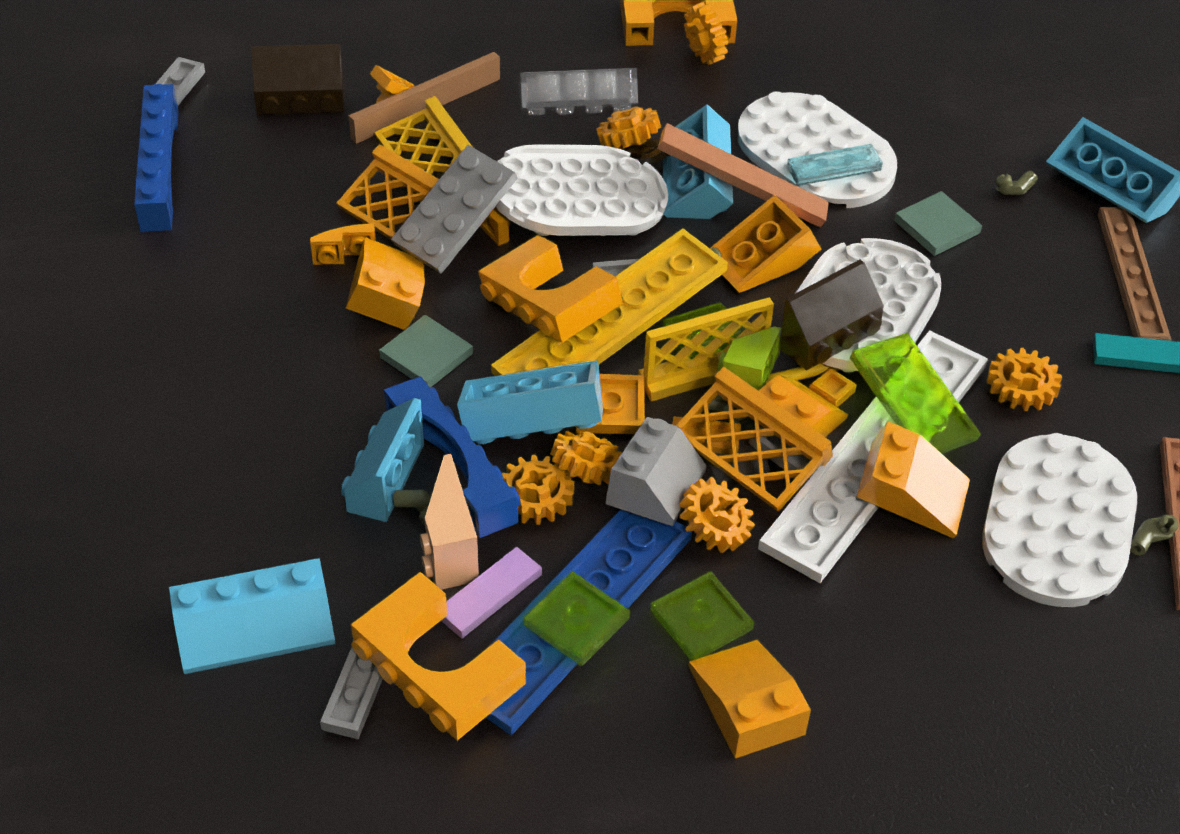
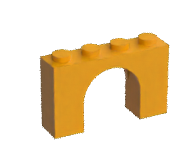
[620,0,737,46]
[478,235,623,343]
[351,572,526,741]

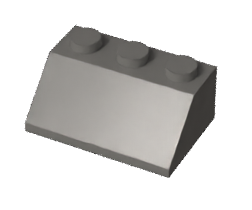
[605,417,706,526]

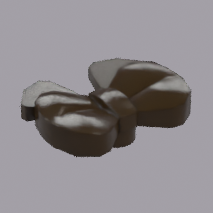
[626,138,671,165]

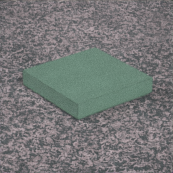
[894,191,982,256]
[379,315,473,387]

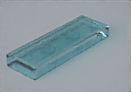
[787,144,883,186]

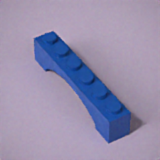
[134,84,179,232]
[384,376,521,538]

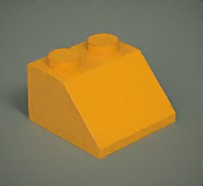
[759,375,848,438]

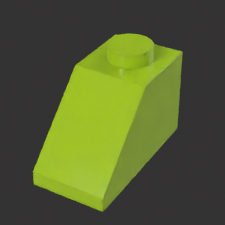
[718,326,781,391]

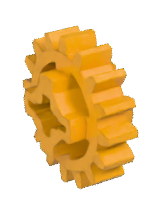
[684,2,728,65]
[596,107,661,149]
[987,348,1062,411]
[550,431,622,485]
[502,455,574,525]
[679,477,755,553]

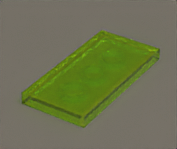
[850,332,981,454]

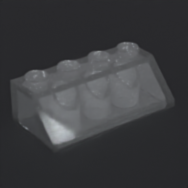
[518,68,638,116]

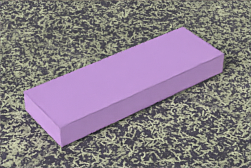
[441,547,542,639]

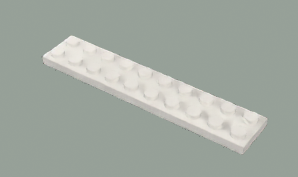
[758,331,988,583]

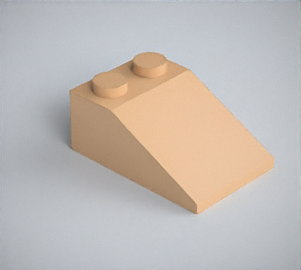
[420,454,479,590]

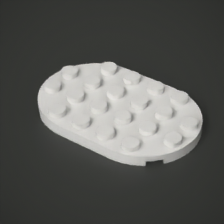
[738,92,897,208]
[495,145,668,236]
[796,238,941,372]
[982,433,1137,607]

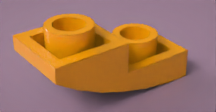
[310,223,376,265]

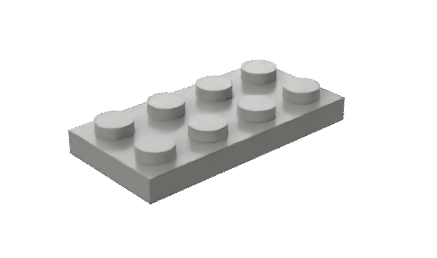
[391,145,518,274]

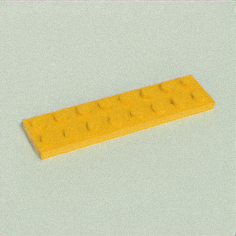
[491,229,728,376]

